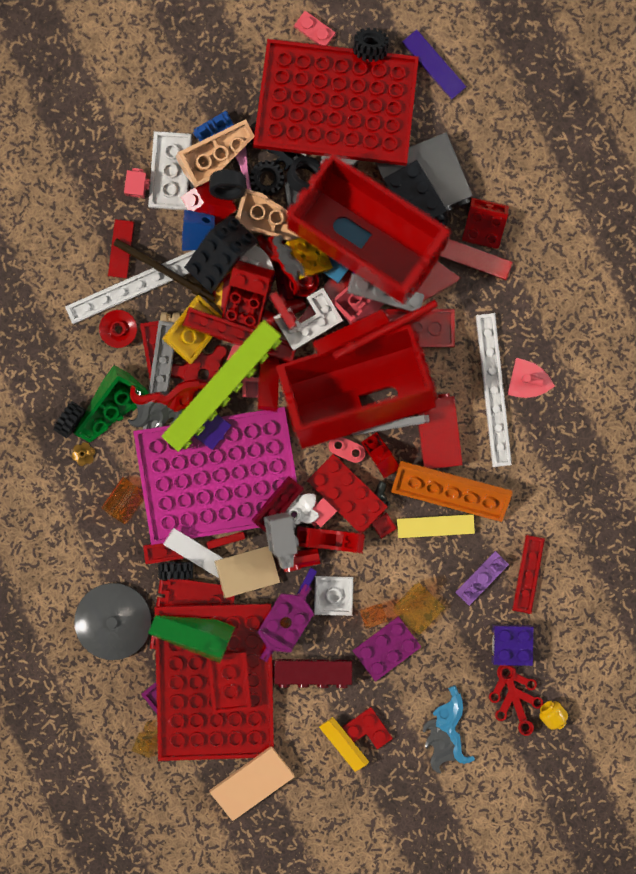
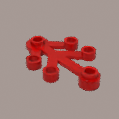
[488,665,543,736]

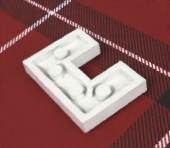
[273,288,343,351]

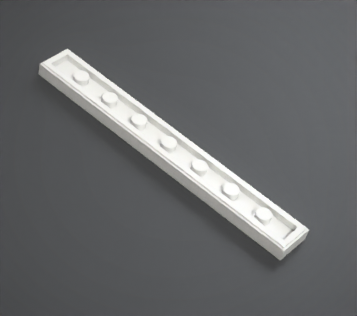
[65,250,196,324]
[476,313,512,467]

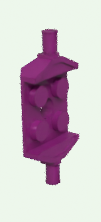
[258,584,314,662]

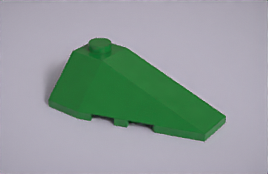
[74,365,149,443]
[148,615,235,663]

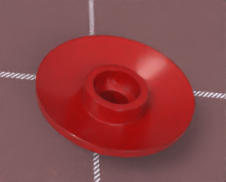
[99,310,137,348]

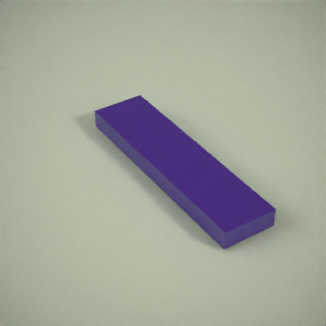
[402,29,466,100]

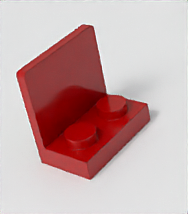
[462,197,509,249]

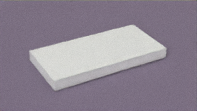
[148,131,192,210]

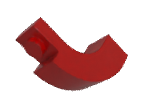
[297,527,365,553]

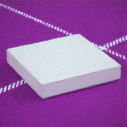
[314,576,353,616]

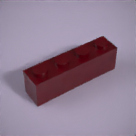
[274,659,352,688]

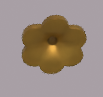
[72,442,95,466]

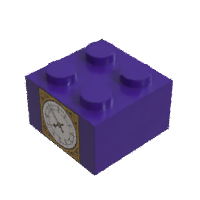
[492,624,533,666]

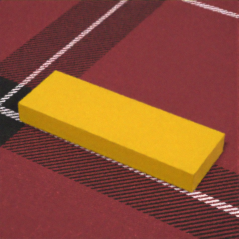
[319,717,369,772]

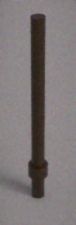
[113,239,216,303]

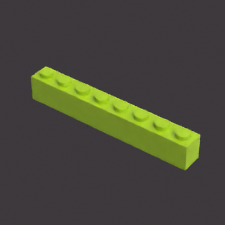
[161,320,282,452]

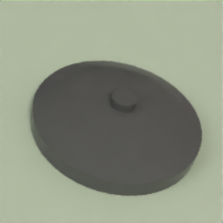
[74,583,152,660]

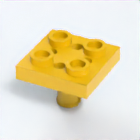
[285,238,333,279]

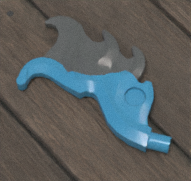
[423,685,475,774]

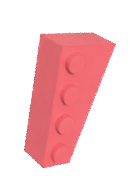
[331,286,384,324]

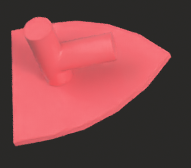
[507,358,555,398]

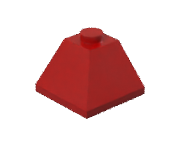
[180,181,238,225]

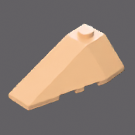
[176,119,254,188]

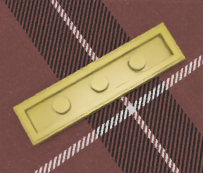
[397,514,475,538]

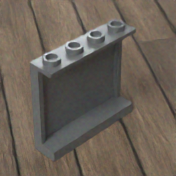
[375,132,473,212]

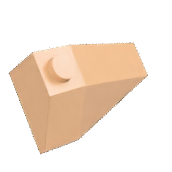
[236,189,301,241]

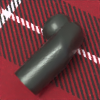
[374,481,390,509]

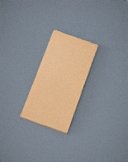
[210,746,295,821]

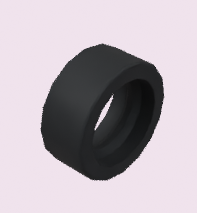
[287,156,321,193]
[209,169,246,200]

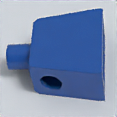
[182,210,215,251]

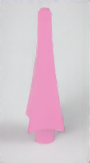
[235,146,252,190]

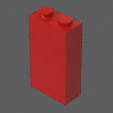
[417,393,463,469]

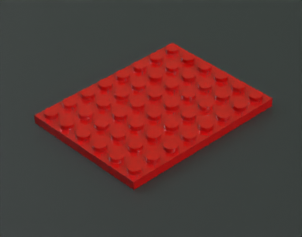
[253,39,419,166]
[155,603,274,761]

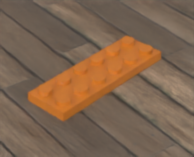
[391,461,513,522]

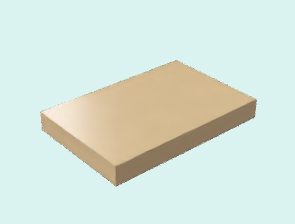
[214,546,280,598]

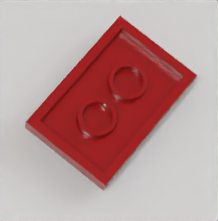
[207,651,251,714]

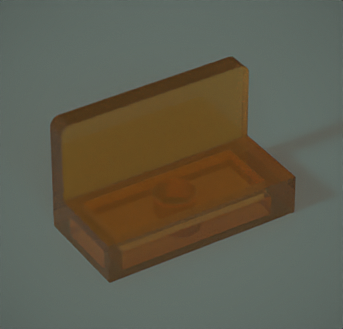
[101,477,144,524]

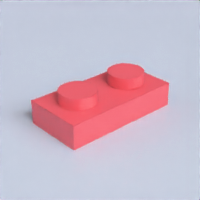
[294,11,336,46]

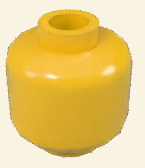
[539,701,568,730]

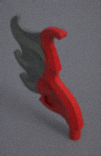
[256,235,305,295]
[128,379,209,427]

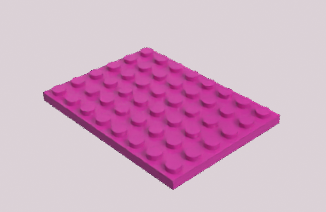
[133,407,297,545]

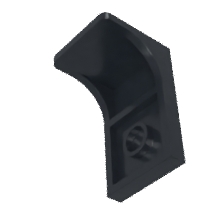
[383,160,448,227]
[184,216,258,294]

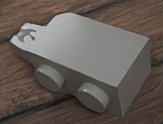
[264,512,299,569]

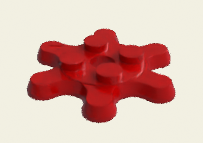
[171,345,228,399]

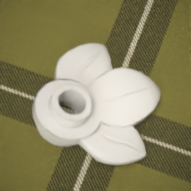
[286,494,319,525]

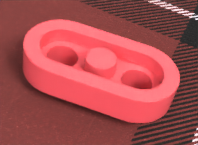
[329,437,365,463]

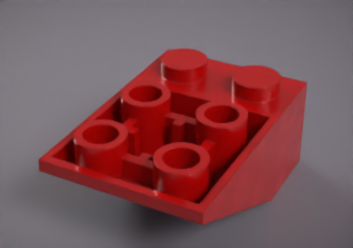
[222,260,275,330]

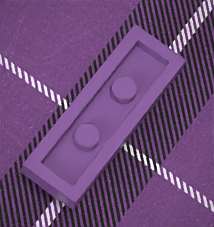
[455,551,509,606]

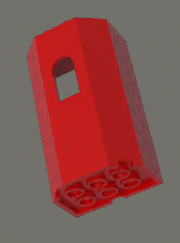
[286,154,450,305]
[276,324,438,449]

